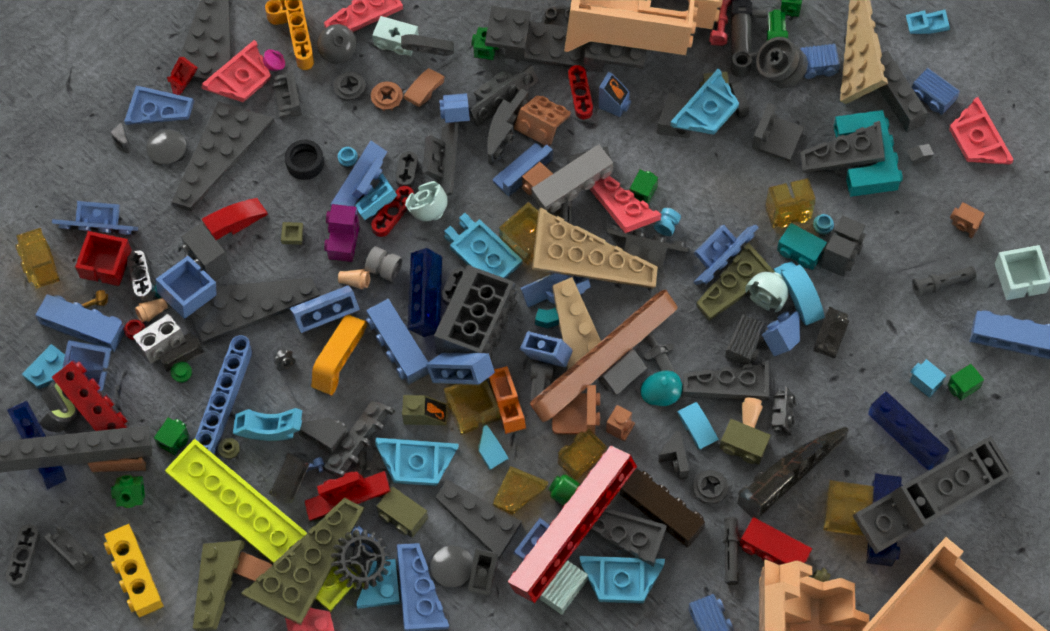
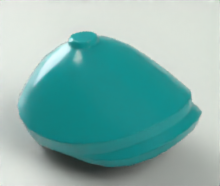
[641,370,683,406]

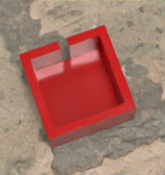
[75,231,132,286]

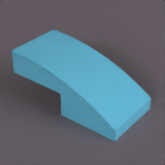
[906,10,950,34]
[677,402,719,450]

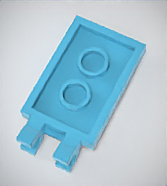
[444,213,523,279]

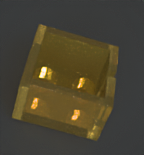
[765,178,816,228]
[499,202,539,265]
[15,228,60,289]
[444,380,500,435]
[823,480,874,536]

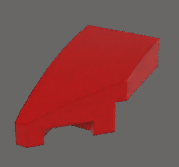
[167,57,198,95]

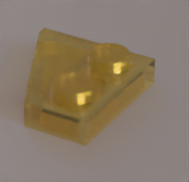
[493,466,549,515]

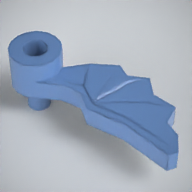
[289,457,324,478]

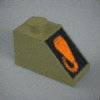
[402,395,447,426]

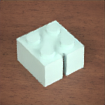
[995,245,1050,300]

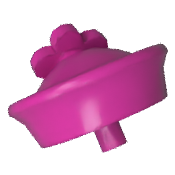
[263,49,285,71]

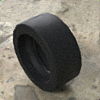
[285,139,324,180]

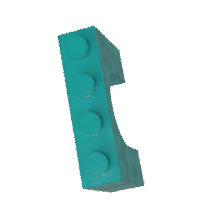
[833,110,903,197]

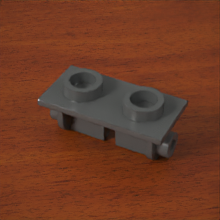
[772,387,796,435]

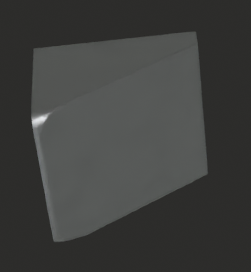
[111,123,131,153]

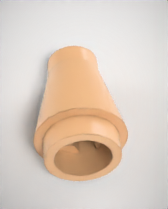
[338,269,370,290]
[135,298,168,323]
[742,398,763,428]

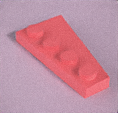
[324,0,403,32]
[590,176,661,233]

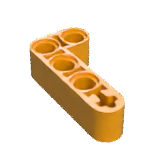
[265,0,314,70]
[311,314,367,396]

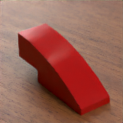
[202,198,268,240]

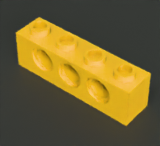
[103,524,164,618]

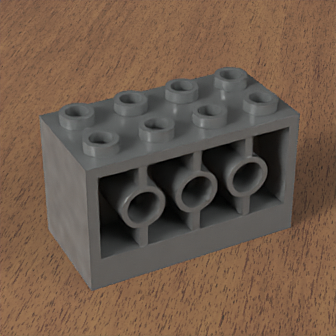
[434,265,517,359]

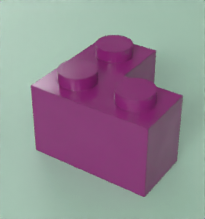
[324,204,360,262]

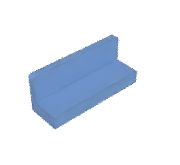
[493,143,553,197]

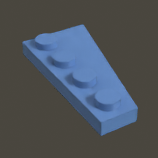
[396,543,449,631]

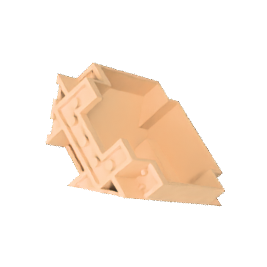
[759,560,869,631]

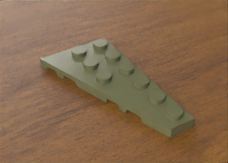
[241,498,364,626]

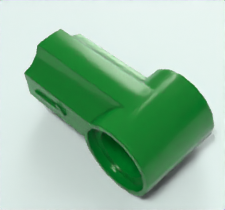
[767,10,788,41]

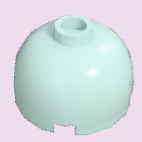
[405,181,448,221]
[745,272,789,312]

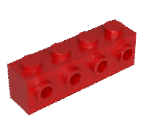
[52,360,128,431]

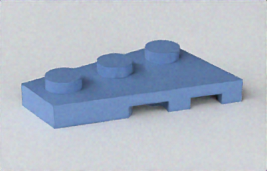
[124,85,194,125]

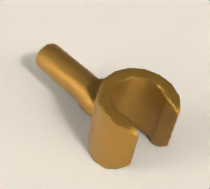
[81,290,108,308]

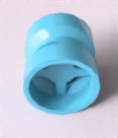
[654,208,681,236]

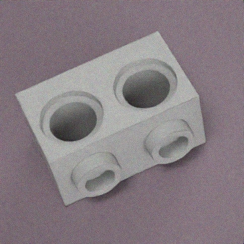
[133,314,186,364]

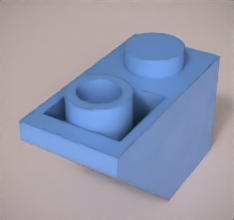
[762,311,800,356]

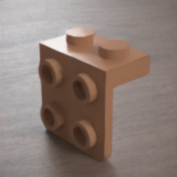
[514,96,571,146]
[552,385,600,435]

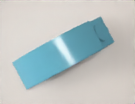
[773,261,825,326]
[233,408,302,441]

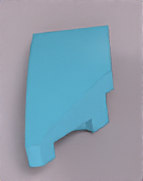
[477,425,509,470]

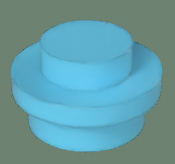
[338,147,358,167]
[813,214,834,234]

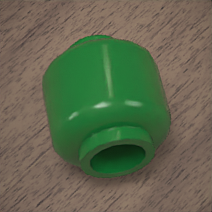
[548,474,580,506]

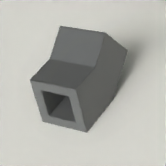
[907,144,934,166]

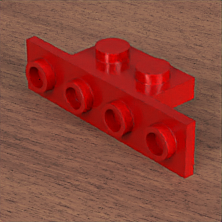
[304,471,391,522]

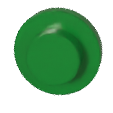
[171,362,192,383]

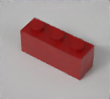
[739,517,812,565]

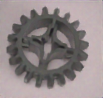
[331,530,391,590]

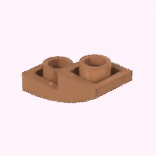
[404,68,445,107]
[233,552,272,582]

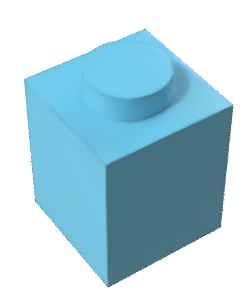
[910,359,946,398]

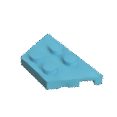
[670,69,739,135]
[375,438,459,486]
[580,556,665,603]

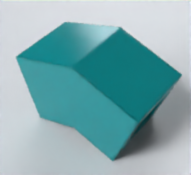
[535,308,560,329]

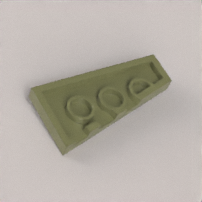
[696,242,774,321]
[193,540,246,631]

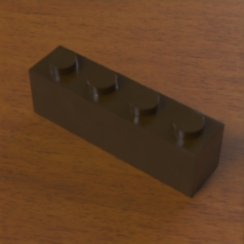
[620,469,705,548]

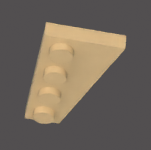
[552,277,601,370]

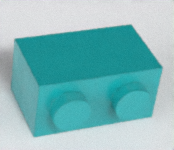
[777,223,827,270]

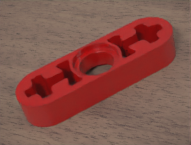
[568,65,593,120]
[371,186,414,237]

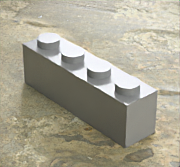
[531,144,613,213]

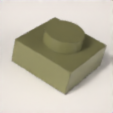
[281,222,304,245]

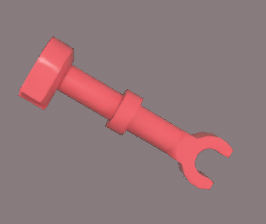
[709,0,732,46]

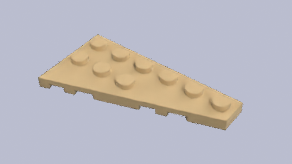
[840,0,888,104]
[532,207,658,289]

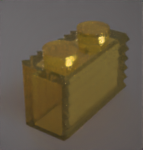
[558,429,607,480]

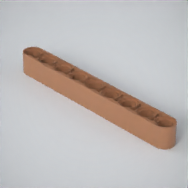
[530,290,678,422]

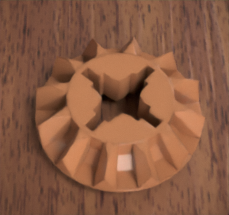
[371,82,403,111]

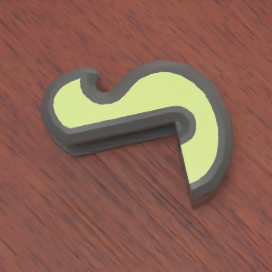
[39,381,78,432]

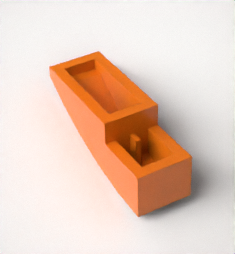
[488,366,526,434]

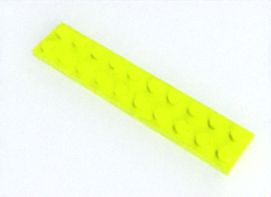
[165,439,359,612]

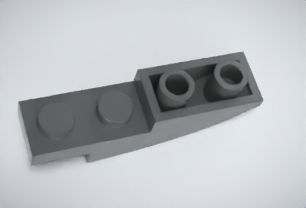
[488,88,529,165]

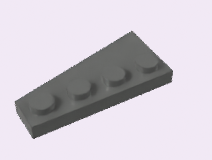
[589,508,667,567]

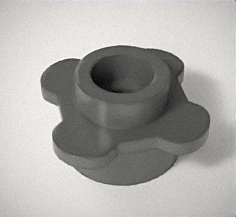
[273,349,296,371]

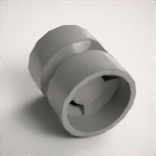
[365,246,403,282]

